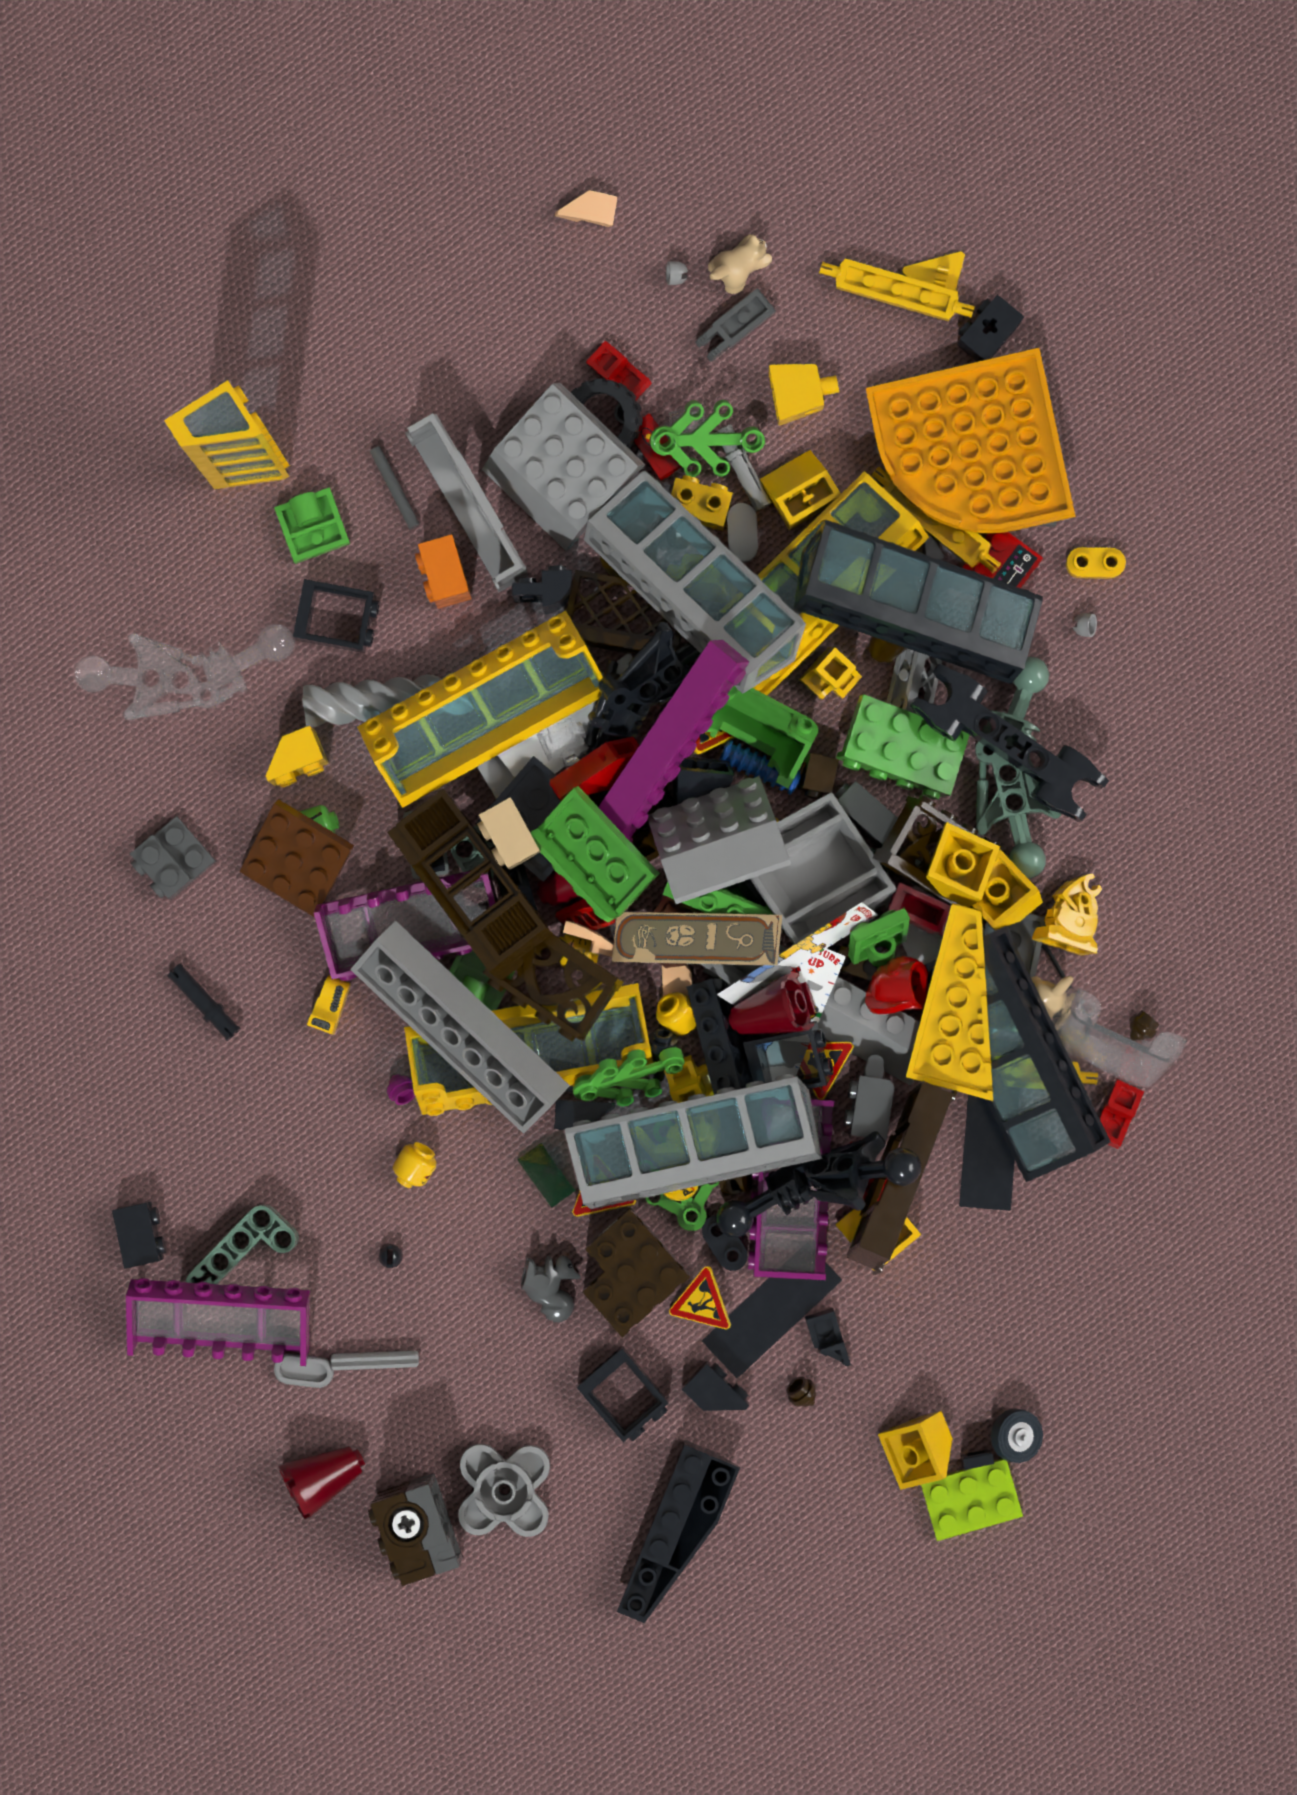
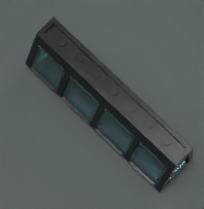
[794,520,1043,684]
[925,926,1111,1182]

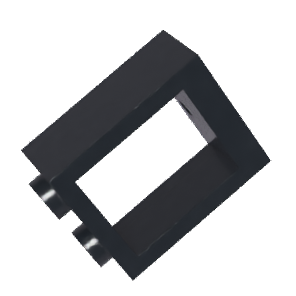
[293,579,380,653]
[743,1021,834,1099]
[577,1346,669,1443]

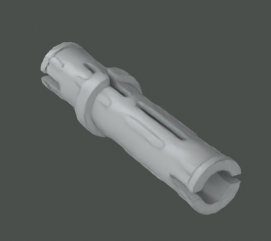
[715,424,772,512]

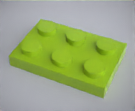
[921,1458,1023,1541]

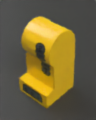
[307,975,351,1035]

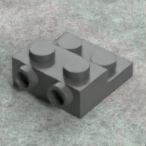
[130,816,216,900]

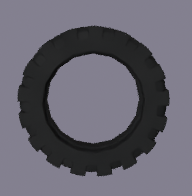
[571,379,643,449]

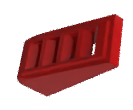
[555,899,616,930]

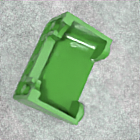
[706,686,818,789]

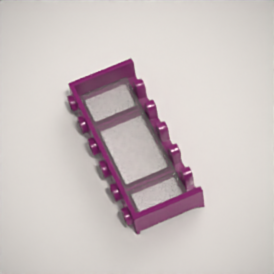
[314,870,498,981]
[748,1097,834,1280]
[126,1278,310,1367]

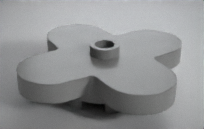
[458,1443,550,1537]

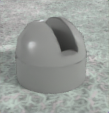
[666,261,688,285]
[1073,613,1097,637]

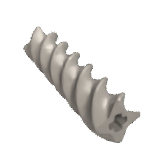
[302,672,483,727]

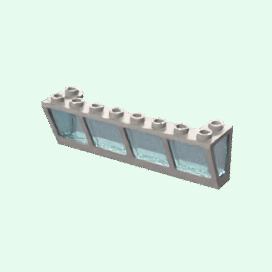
[584,471,806,694]
[565,1074,822,1209]

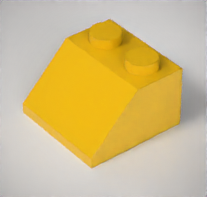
[926,822,1000,907]

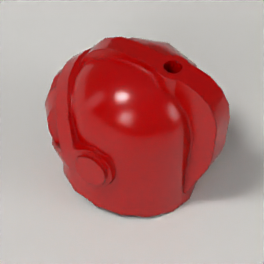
[865,956,929,1014]

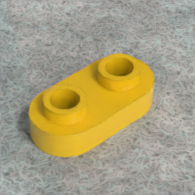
[1065,547,1126,579]

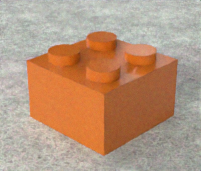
[415,534,472,609]

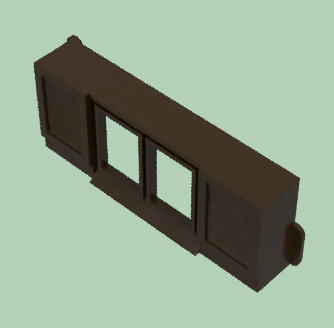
[387,789,553,980]
[847,1081,957,1275]

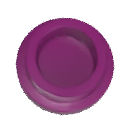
[386,1074,415,1105]

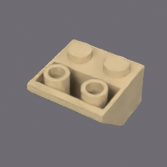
[477,797,541,870]

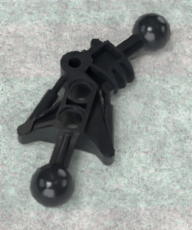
[575,613,736,763]
[716,1131,921,1237]

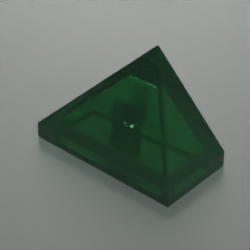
[518,1142,576,1208]

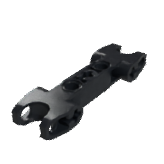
[910,664,1109,822]

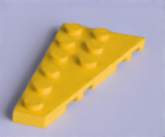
[906,903,994,1101]

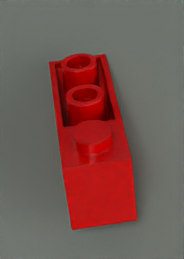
[550,737,640,801]

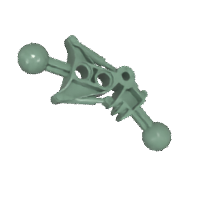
[975,656,1061,879]

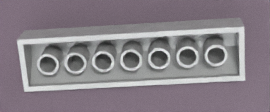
[350,921,570,1134]
[703,945,920,1085]

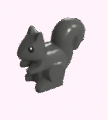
[521,1255,581,1323]

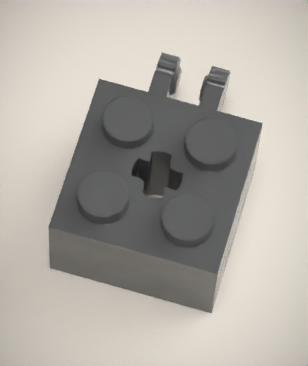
[843,1054,895,1140]

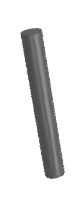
[370,446,420,530]

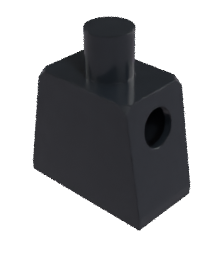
[673,757,734,805]

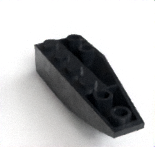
[617,1440,740,1623]

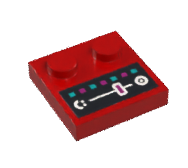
[963,532,1043,588]

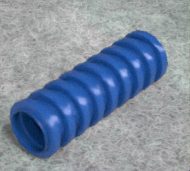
[719,740,801,795]

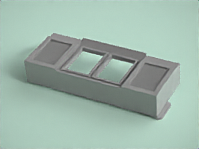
[405,413,528,592]

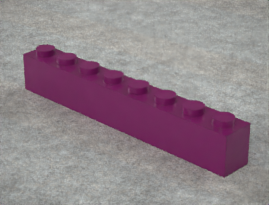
[598,640,750,843]

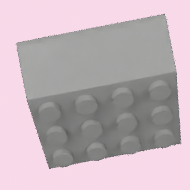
[482,383,645,551]
[648,776,791,904]
[751,792,896,945]

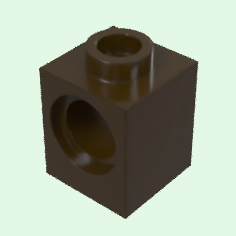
[797,753,839,799]

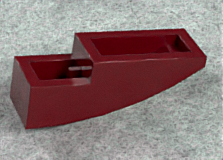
[887,883,951,939]

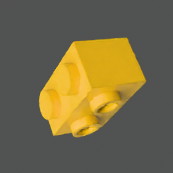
[671,475,733,531]

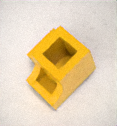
[799,647,862,700]
[664,1055,714,1116]

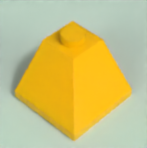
[972,850,1043,930]
[878,1411,953,1490]

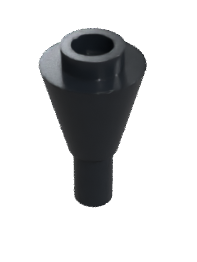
[648,1028,678,1081]

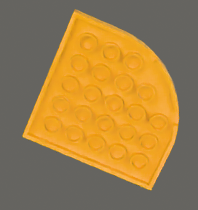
[866,348,1076,533]

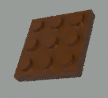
[239,799,355,918]

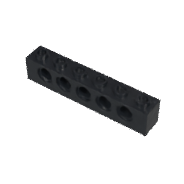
[687,978,771,1155]

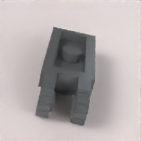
[695,288,776,362]

